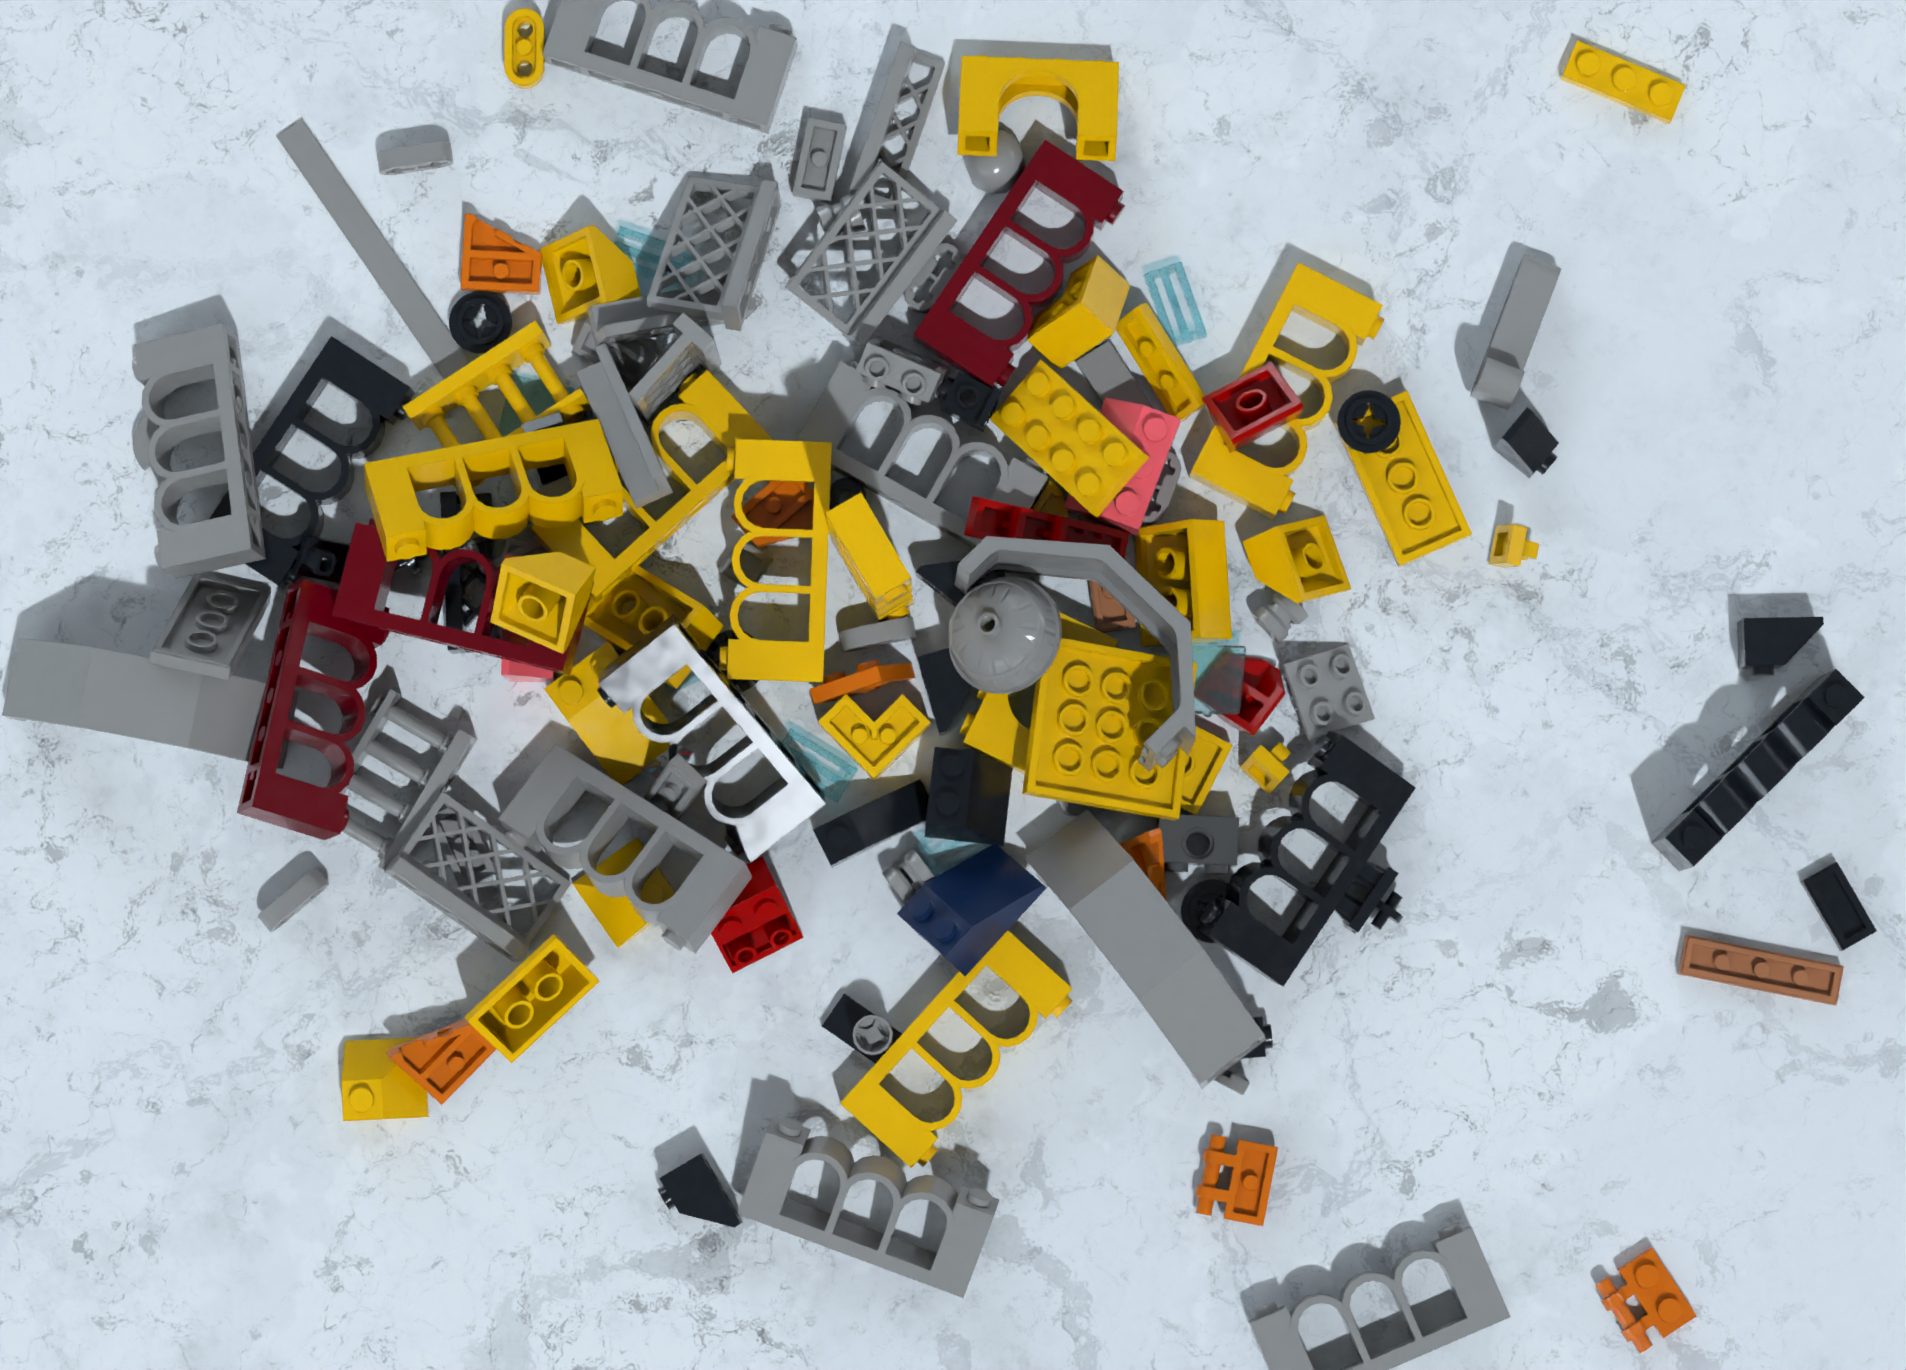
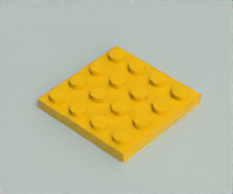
[1022,638,1197,821]

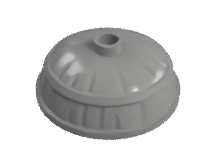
[948,576,1062,694]

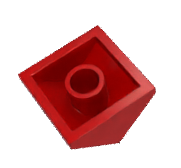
[1201,362,1304,453]

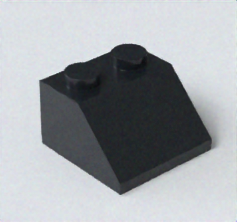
[925,747,1013,846]

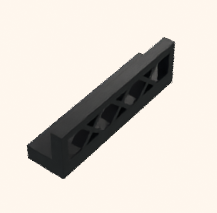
[440,491,499,654]

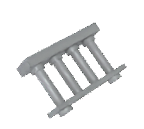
[339,689,477,870]

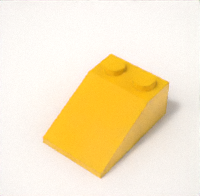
[583,566,724,689]
[544,642,683,786]

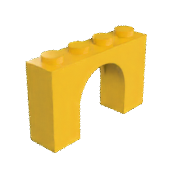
[957,55,1119,161]
[959,612,1118,775]

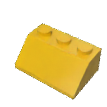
[1134,519,1232,647]
[464,934,600,1064]

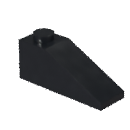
[813,779,929,868]

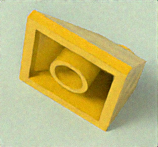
[539,225,641,324]
[1242,515,1351,604]
[490,551,596,654]
[572,837,676,948]
[341,1037,429,1121]

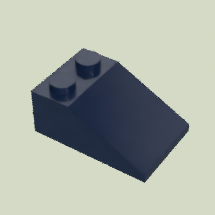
[897,845,1046,976]

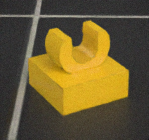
[1489,524,1539,568]
[1240,742,1291,795]

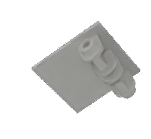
[1282,644,1375,741]

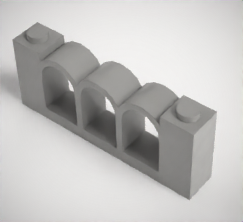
[542,0,798,134]
[132,324,266,579]
[795,360,1048,548]
[498,743,752,954]
[737,1116,1000,1298]
[1248,1223,1511,1370]

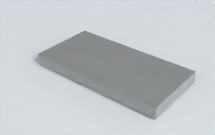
[150,574,271,680]

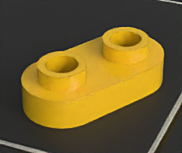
[504,8,545,89]

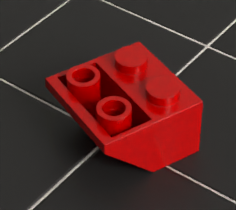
[711,856,804,974]

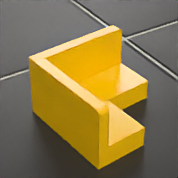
[1027,255,1130,369]
[818,694,931,782]

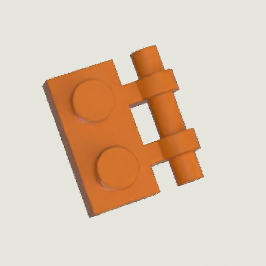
[1195,1134,1278,1226]
[1595,1248,1697,1353]

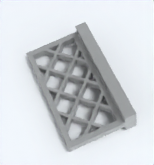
[785,161,958,346]
[646,176,781,331]
[628,312,722,425]
[384,791,572,962]

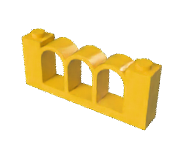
[1189,262,1385,520]
[531,370,772,604]
[364,419,623,562]
[719,439,832,682]
[825,492,914,622]
[840,931,1073,1168]

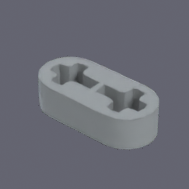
[377,141,453,175]
[905,243,962,313]
[1142,452,1181,525]
[839,617,917,652]
[258,868,329,932]

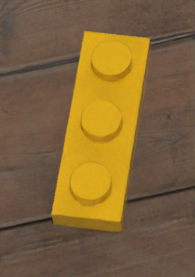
[1561,40,1686,124]
[1116,302,1205,422]

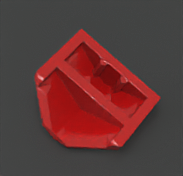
[1194,653,1286,736]

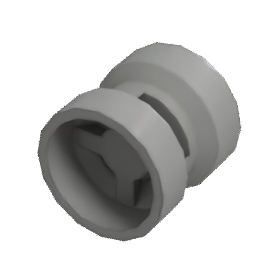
[815,193,866,244]
[1252,592,1308,643]
[882,849,935,904]
[853,1015,893,1055]

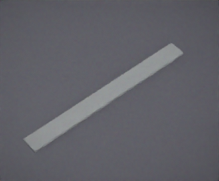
[276,119,470,379]

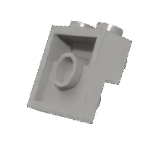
[855,336,949,406]

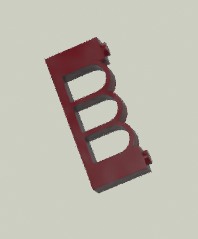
[913,140,1125,389]
[332,518,594,675]
[237,579,390,840]

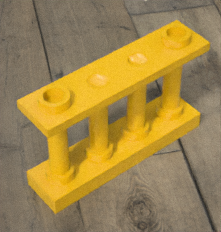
[403,320,591,489]

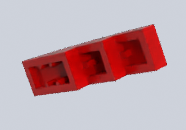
[964,496,1130,559]

